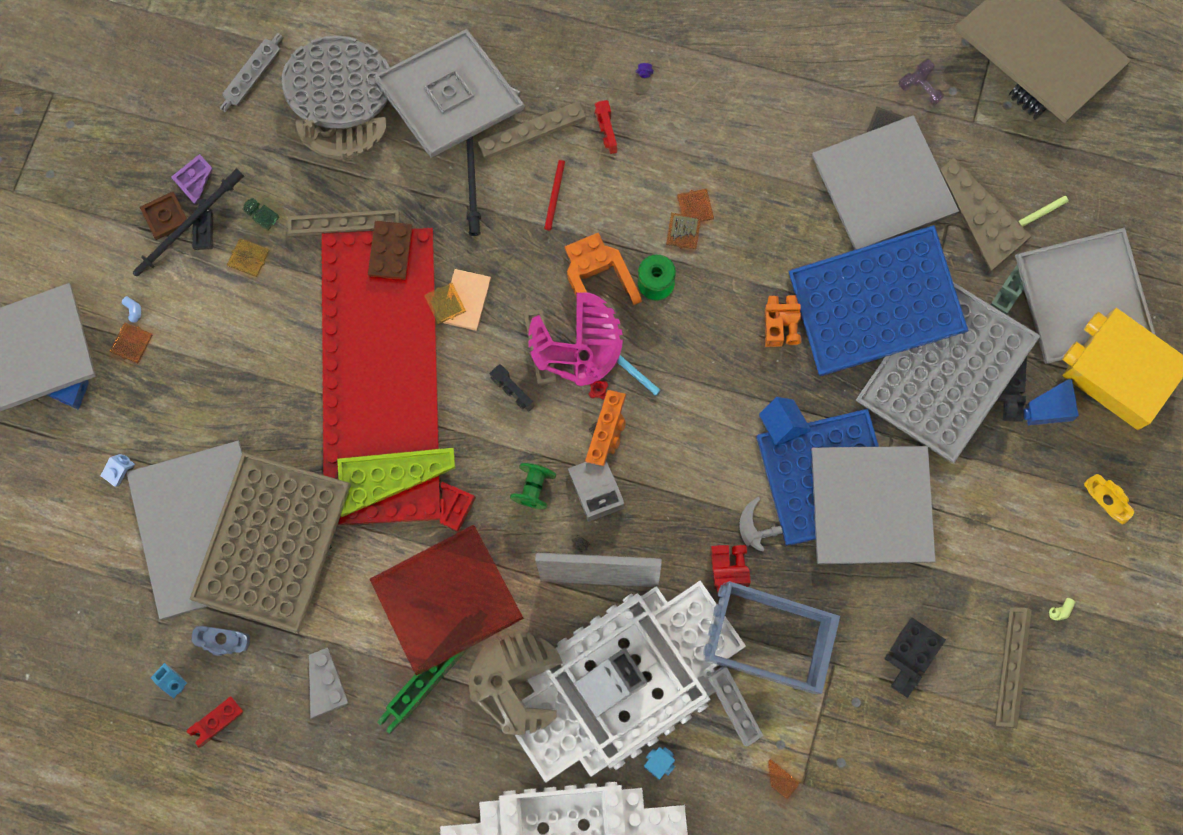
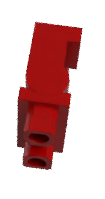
[710,545,751,598]

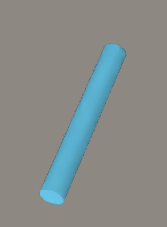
[617,355,661,396]

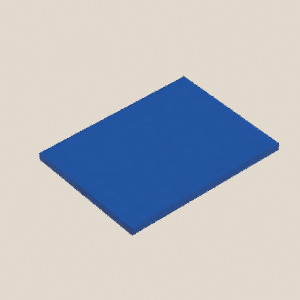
[788,225,969,376]

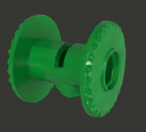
[638,254,676,301]
[510,463,556,510]

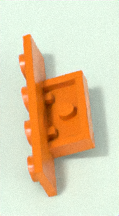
[585,390,626,466]

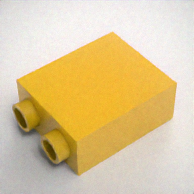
[1062,308,1183,430]

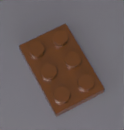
[368,221,413,280]

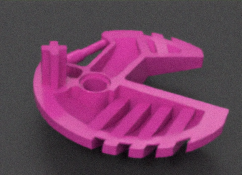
[528,293,623,386]

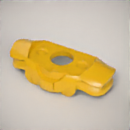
[1084,474,1134,524]

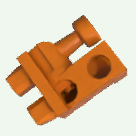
[765,295,801,347]

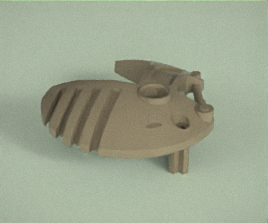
[295,117,386,159]
[469,633,563,735]

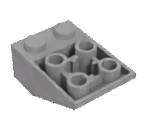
[568,461,625,522]

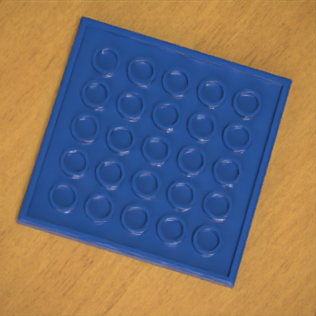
[756,409,879,546]

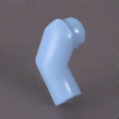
[122,296,141,323]

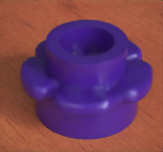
[636,63,654,78]

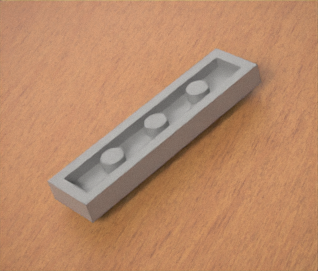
[707,666,763,747]

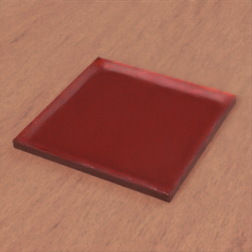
[370,525,524,676]

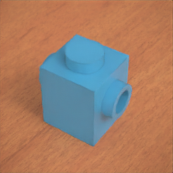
[151,663,187,698]
[644,747,675,780]

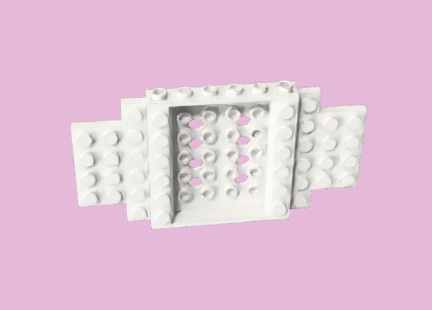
[501,581,746,783]
[440,782,687,835]

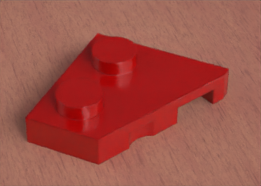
[440,482,476,532]

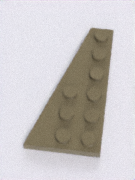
[940,158,1031,273]

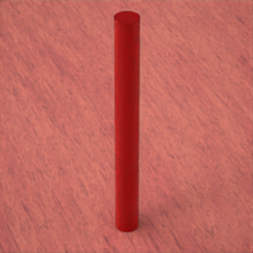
[544,160,565,231]

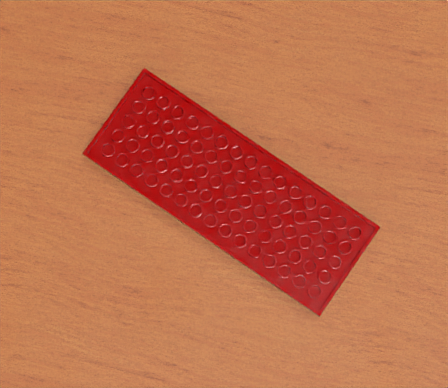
[322,228,441,525]

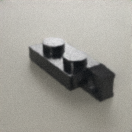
[192,199,213,250]

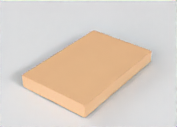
[441,269,491,331]

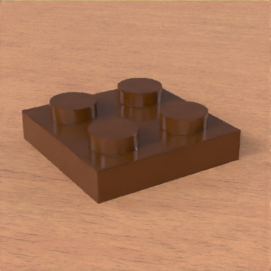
[140,191,187,240]

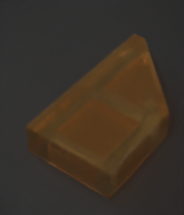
[768,759,800,799]

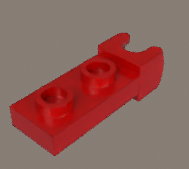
[594,100,617,154]
[186,696,244,748]

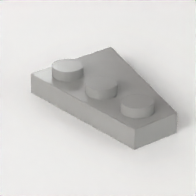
[309,647,349,719]

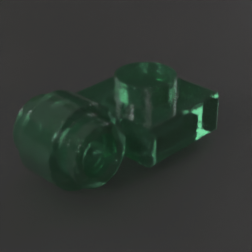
[242,198,279,231]

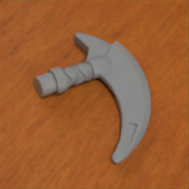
[740,497,783,551]

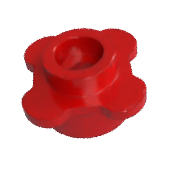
[588,381,608,400]

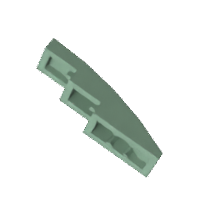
[990,265,1024,315]

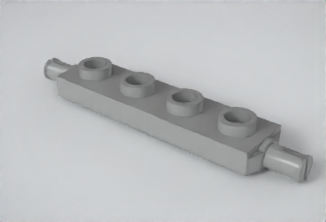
[219,33,283,112]

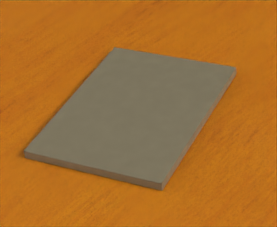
[954,0,1131,123]
[189,452,351,634]

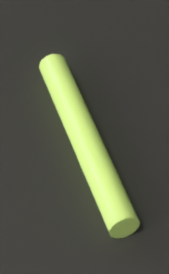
[1018,196,1068,227]

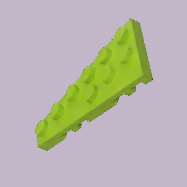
[337,448,455,517]

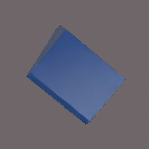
[759,397,811,445]

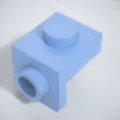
[101,454,135,487]

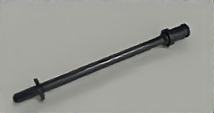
[466,136,481,236]
[133,168,245,276]

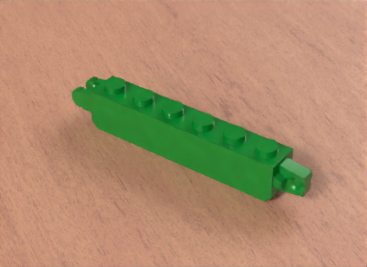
[377,610,488,734]

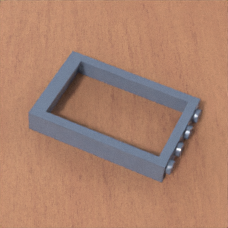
[703,581,840,694]

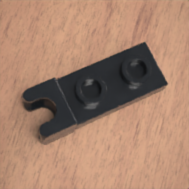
[489,364,534,412]

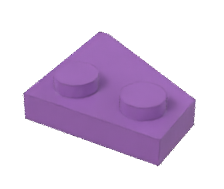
[171,154,212,205]

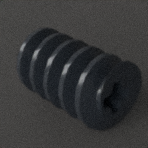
[1008,84,1047,120]

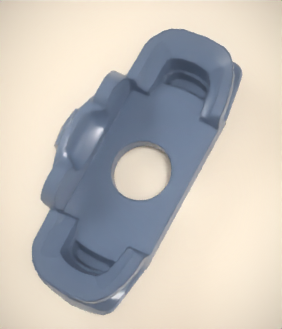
[192,626,250,656]

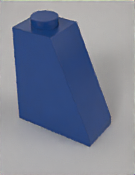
[1023,379,1079,426]

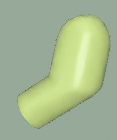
[1049,598,1076,621]

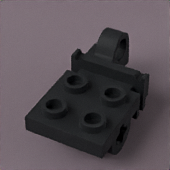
[997,357,1027,422]
[884,617,946,698]

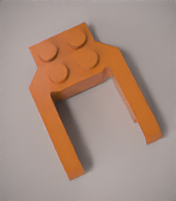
[564,232,642,306]

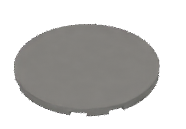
[282,36,389,128]

